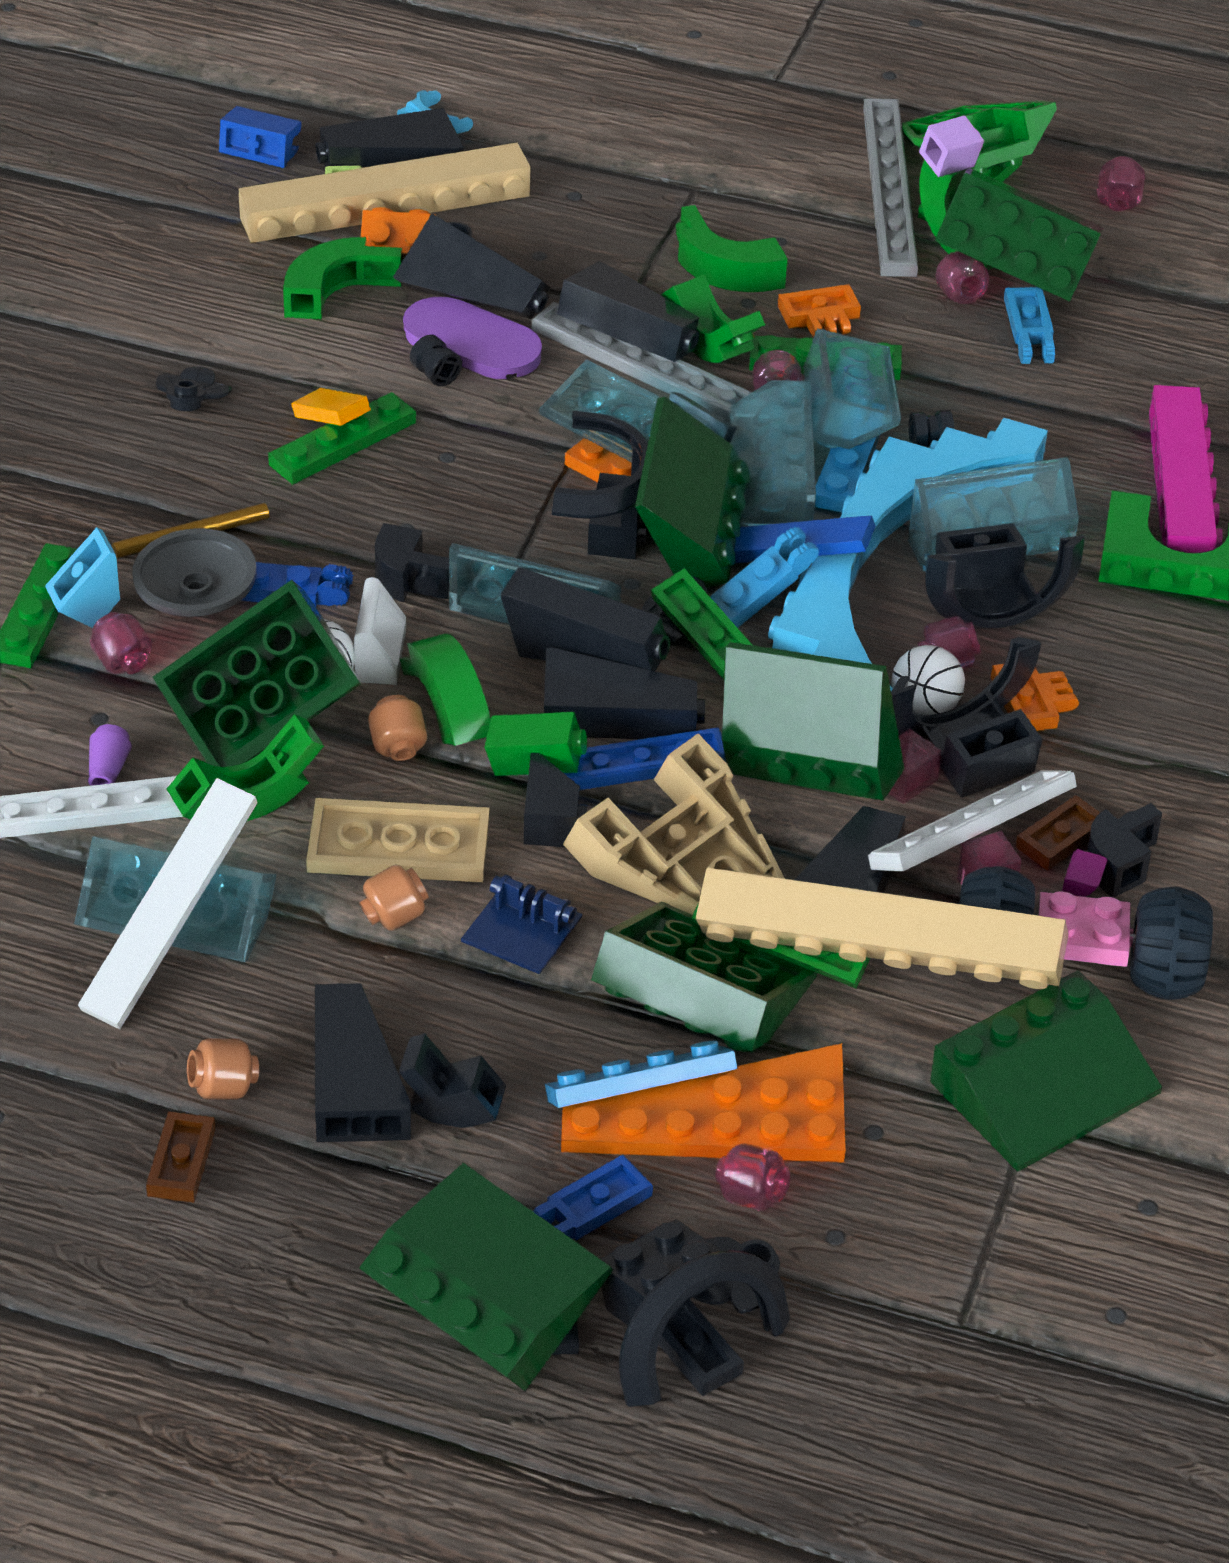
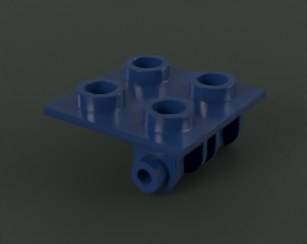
[461,874,583,974]

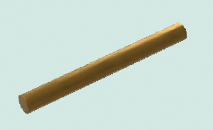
[112,503,270,558]

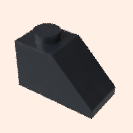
[524,753,587,847]

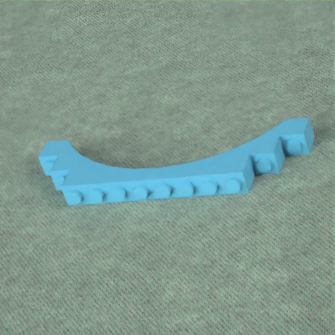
[768,417,1048,691]

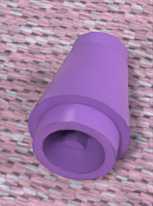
[88,724,132,786]

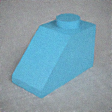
[45,527,120,629]

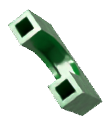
[1098,490,1229,601]

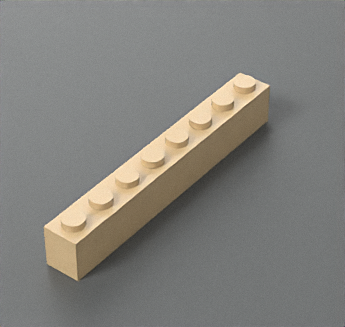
[239,142,530,243]
[695,868,1069,989]

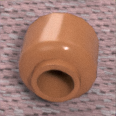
[368,695,428,761]
[359,864,429,931]
[187,1038,259,1100]

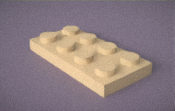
[306,798,490,883]

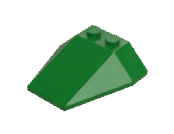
[901,101,1057,174]

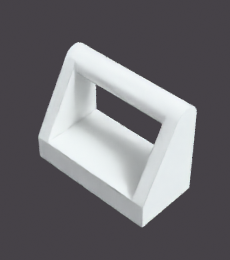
[354,577,406,685]

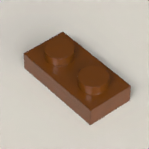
[1016,795,1101,871]
[146,1111,216,1203]

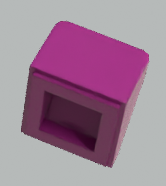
[1062,849,1107,897]

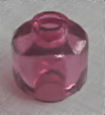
[1097,156,1146,211]
[935,251,990,305]
[752,350,803,406]
[90,612,152,675]
[917,616,981,669]
[715,1143,790,1211]

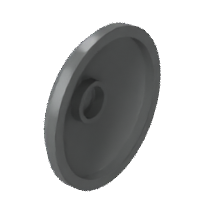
[132,528,257,618]

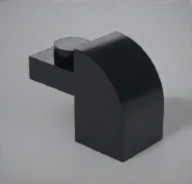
[375,523,452,602]
[1087,803,1162,898]
[399,1033,506,1128]

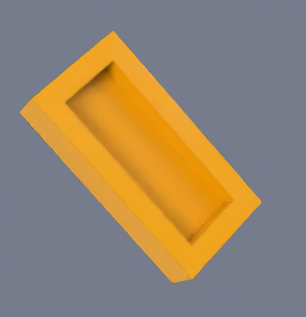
[291,388,371,426]

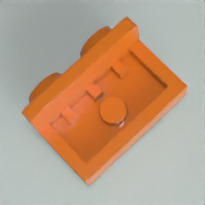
[361,207,436,259]

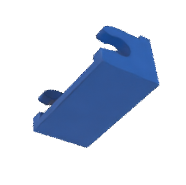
[219,106,302,168]

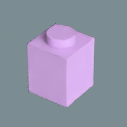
[919,115,984,177]

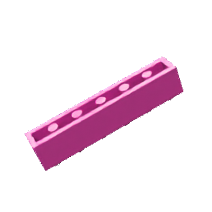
[1149,385,1223,553]

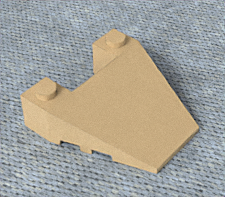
[563,733,785,915]

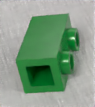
[484,712,587,776]

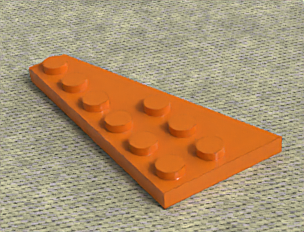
[561,1043,846,1162]

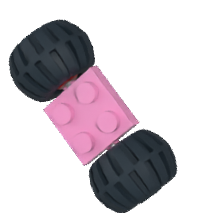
[958,866,1213,1000]

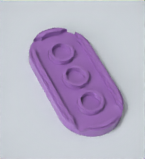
[403,297,542,379]

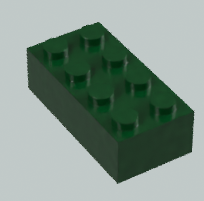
[934,168,1104,301]

